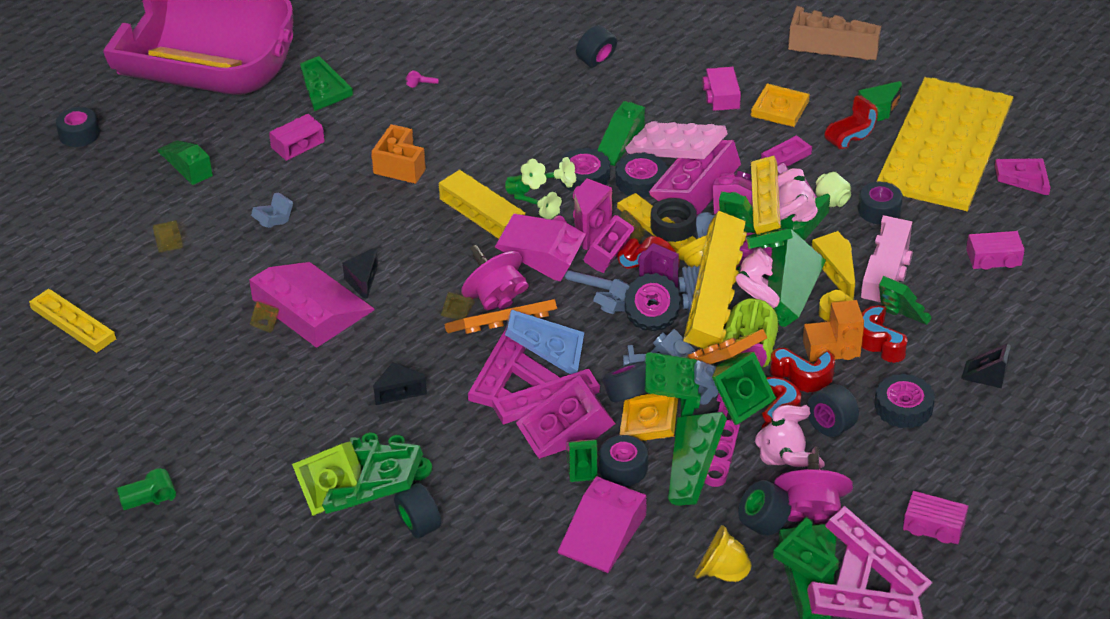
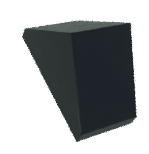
[342,249,378,299]
[961,343,1011,388]
[373,362,427,405]

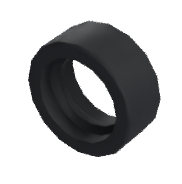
[650,198,697,242]

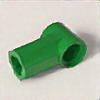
[117,468,176,510]

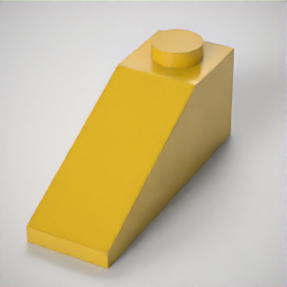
[812,231,855,300]

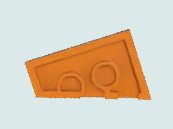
[687,329,767,364]

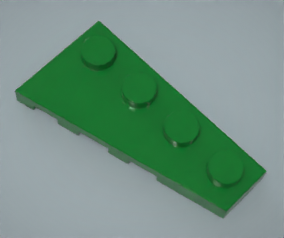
[668,412,727,506]

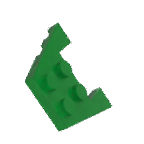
[322,437,423,514]

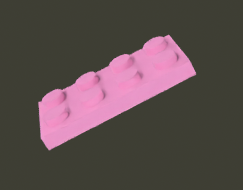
[625,121,728,159]

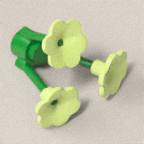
[505,157,576,220]

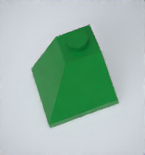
[712,352,776,425]

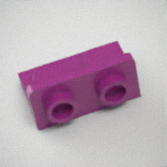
[638,243,679,288]

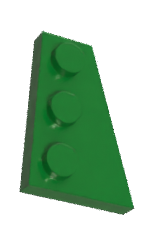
[300,56,353,111]
[879,276,932,325]

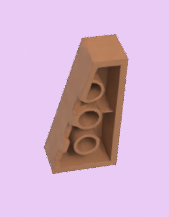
[788,6,881,60]

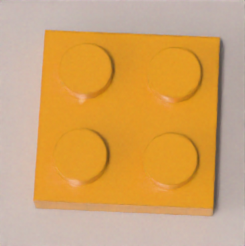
[751,84,810,127]
[620,394,678,441]

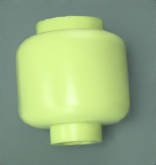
[815,172,851,207]

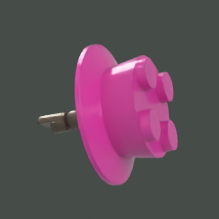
[461,245,529,310]
[774,447,853,524]

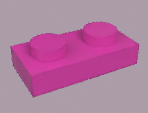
[761,135,812,167]

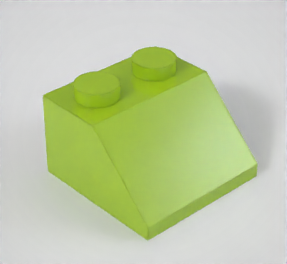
[292,441,361,516]

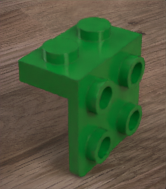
[644,352,701,417]

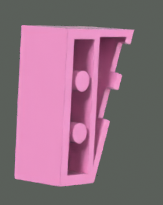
[861,215,913,302]

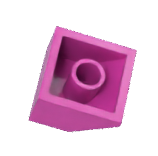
[573,179,612,250]

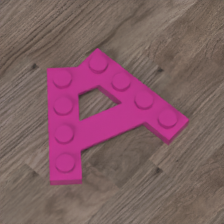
[468,329,600,425]
[807,506,932,619]

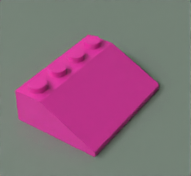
[249,262,374,348]

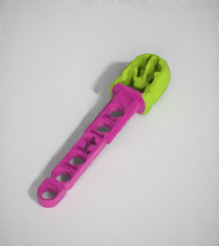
[705,299,778,487]

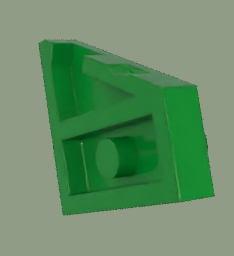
[746,228,793,249]
[773,517,839,584]

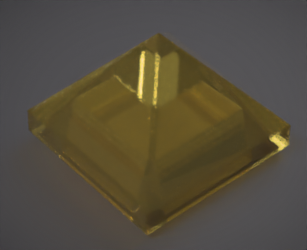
[250,301,279,333]

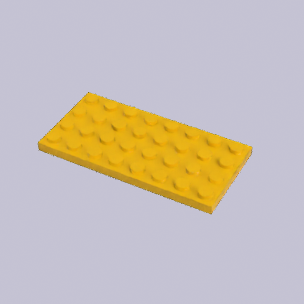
[877,77,1013,211]

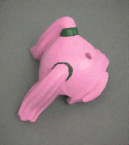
[778,168,818,222]
[736,247,780,308]
[755,405,825,469]

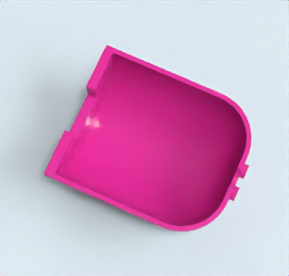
[103,0,293,95]

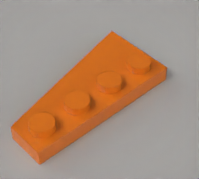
[444,299,557,334]

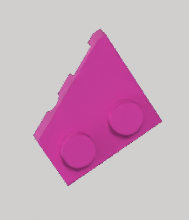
[995,159,1050,195]

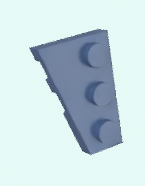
[505,310,584,374]

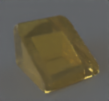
[441,292,475,320]

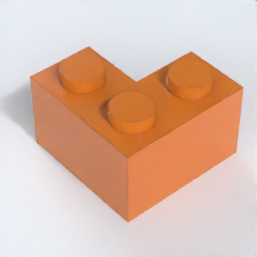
[371,124,426,184]
[803,300,864,362]

